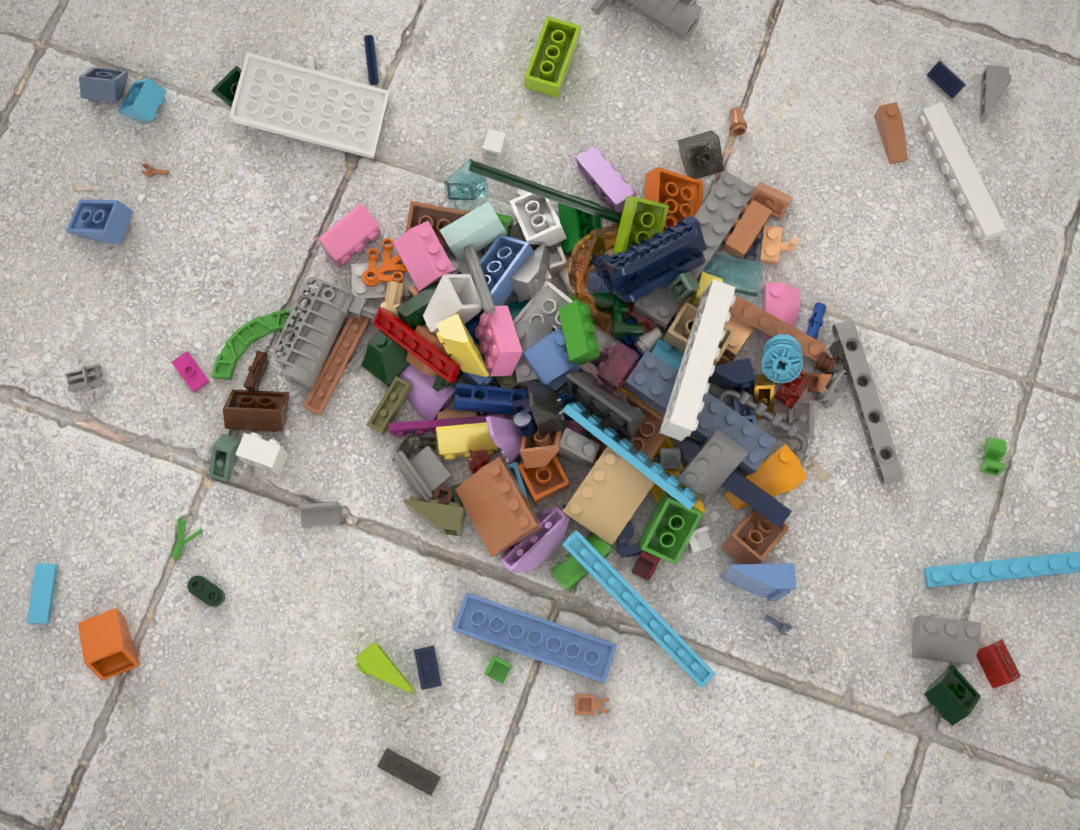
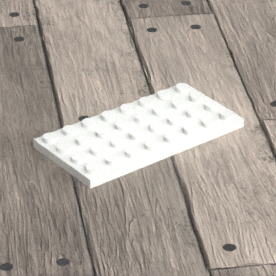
[229,52,390,159]

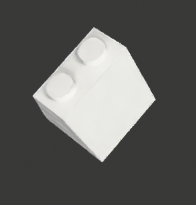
[423,274,484,333]

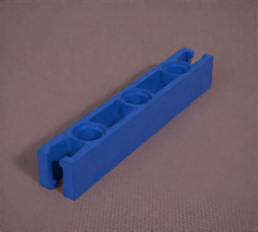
[453,383,578,421]

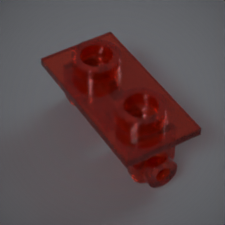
[468,449,489,474]

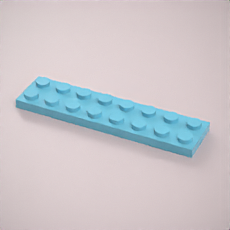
[562,401,698,510]

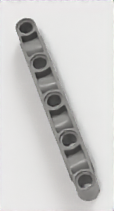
[832,320,903,485]

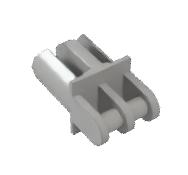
[65,364,104,392]

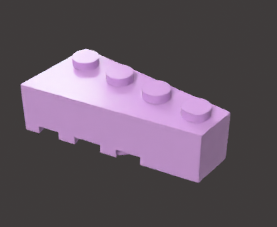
[575,146,636,226]

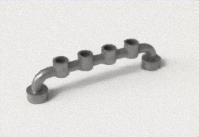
[713,389,808,463]

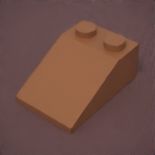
[721,509,790,564]

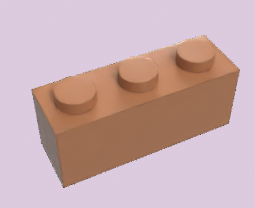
[722,200,772,261]

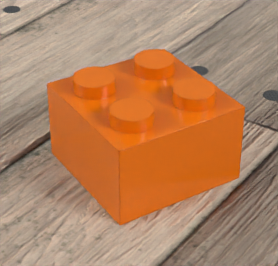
[518,455,570,505]

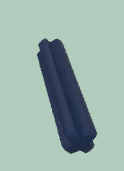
[364,35,379,85]

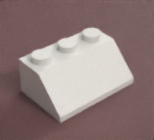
[510,192,567,246]

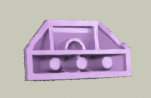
[500,507,570,573]

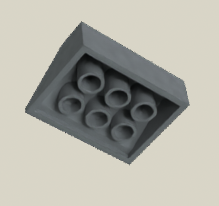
[566,371,646,440]

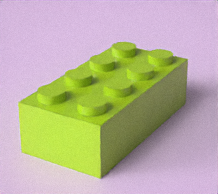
[524,16,581,98]

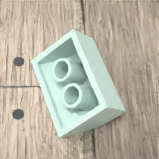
[440,201,508,262]

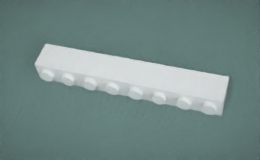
[918,102,1006,243]

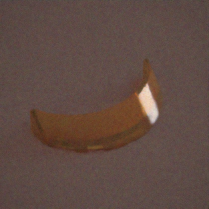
[568,224,620,330]

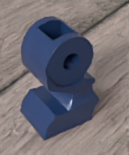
[511,398,538,437]
[617,521,642,559]

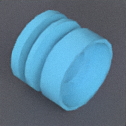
[761,334,803,383]

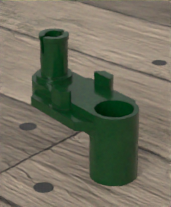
[592,292,643,339]

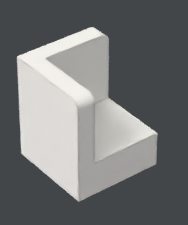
[482,129,506,161]
[547,246,567,276]
[687,526,712,555]

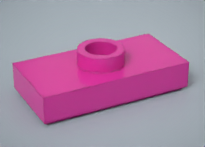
[172,351,210,393]

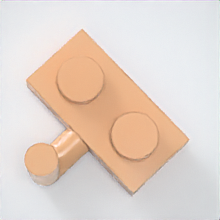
[759,225,798,264]

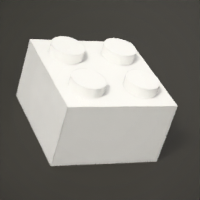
[235,432,288,476]

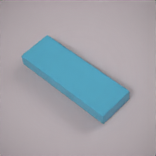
[27,563,58,624]

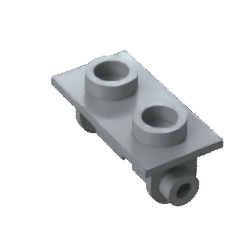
[814,370,848,408]

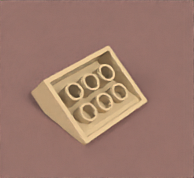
[562,446,655,545]

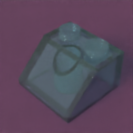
[444,158,488,200]

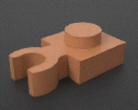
[574,694,610,716]

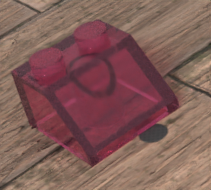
[596,342,639,393]

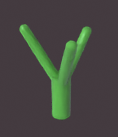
[171,518,202,560]

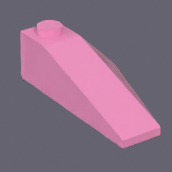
[762,283,800,362]

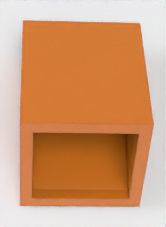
[78,608,140,681]

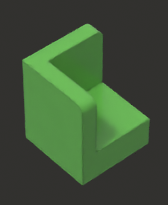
[484,655,512,684]

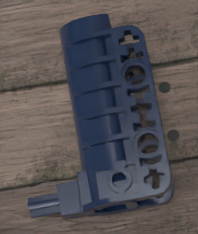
[590,216,707,302]

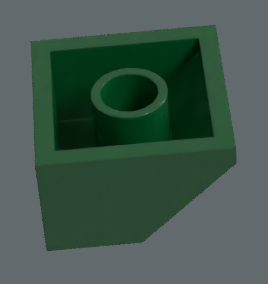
[924,665,981,726]

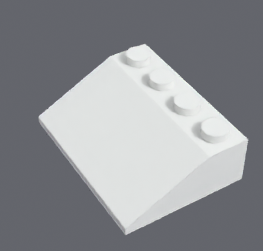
[513,280,594,332]

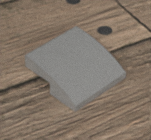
[773,398,814,439]

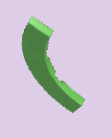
[211,310,296,380]

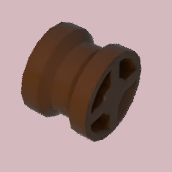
[815,352,837,374]
[433,485,454,505]

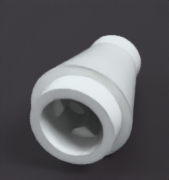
[634,328,663,354]

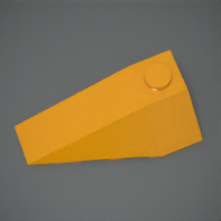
[723,444,807,511]

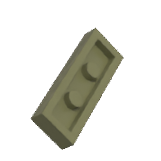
[367,376,413,435]

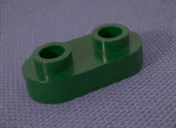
[187,576,225,607]

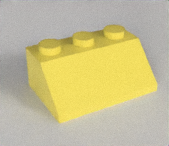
[436,314,489,377]
[436,422,498,461]

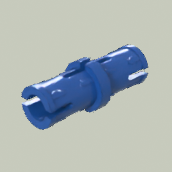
[806,303,827,340]

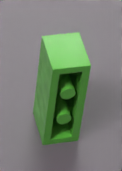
[558,299,600,366]

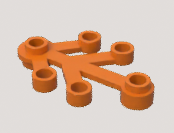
[362,238,408,287]

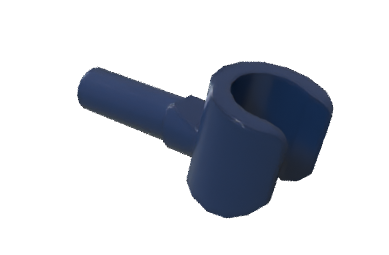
[745,238,760,262]

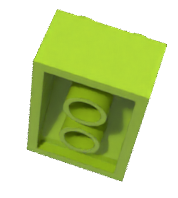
[355,642,416,694]

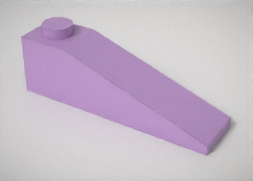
[399,364,455,420]
[486,416,522,465]

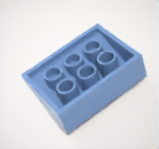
[721,563,796,601]

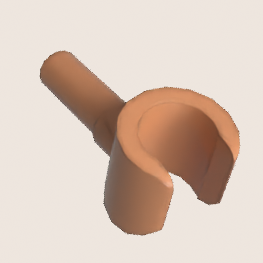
[141,163,169,177]

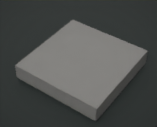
[399,446,453,500]

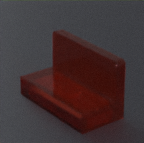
[976,639,1021,688]

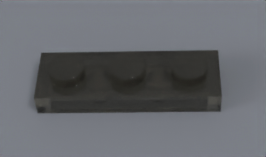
[377,748,441,796]

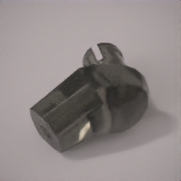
[392,434,437,464]

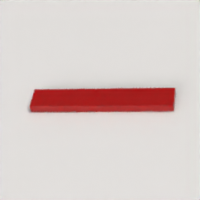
[373,308,461,383]

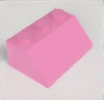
[318,203,380,267]
[393,221,454,292]

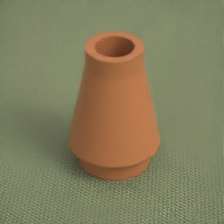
[729,107,747,136]

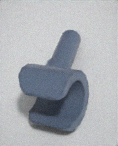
[765,615,793,635]

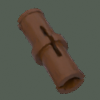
[243,351,268,390]

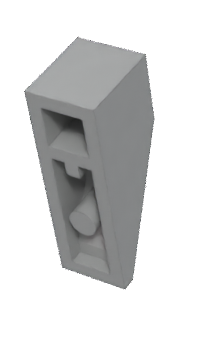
[979,65,1011,122]
[510,243,550,297]

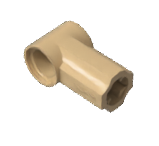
[380,281,405,320]

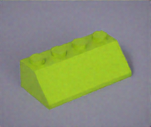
[612,196,669,255]

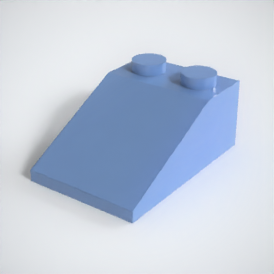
[66,199,133,244]

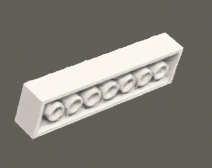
[659,279,736,441]

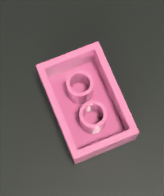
[475,306,523,376]

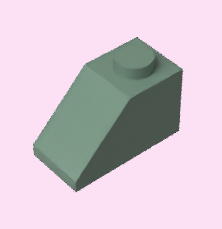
[666,272,701,305]
[209,433,241,482]

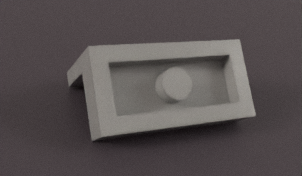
[298,501,342,528]

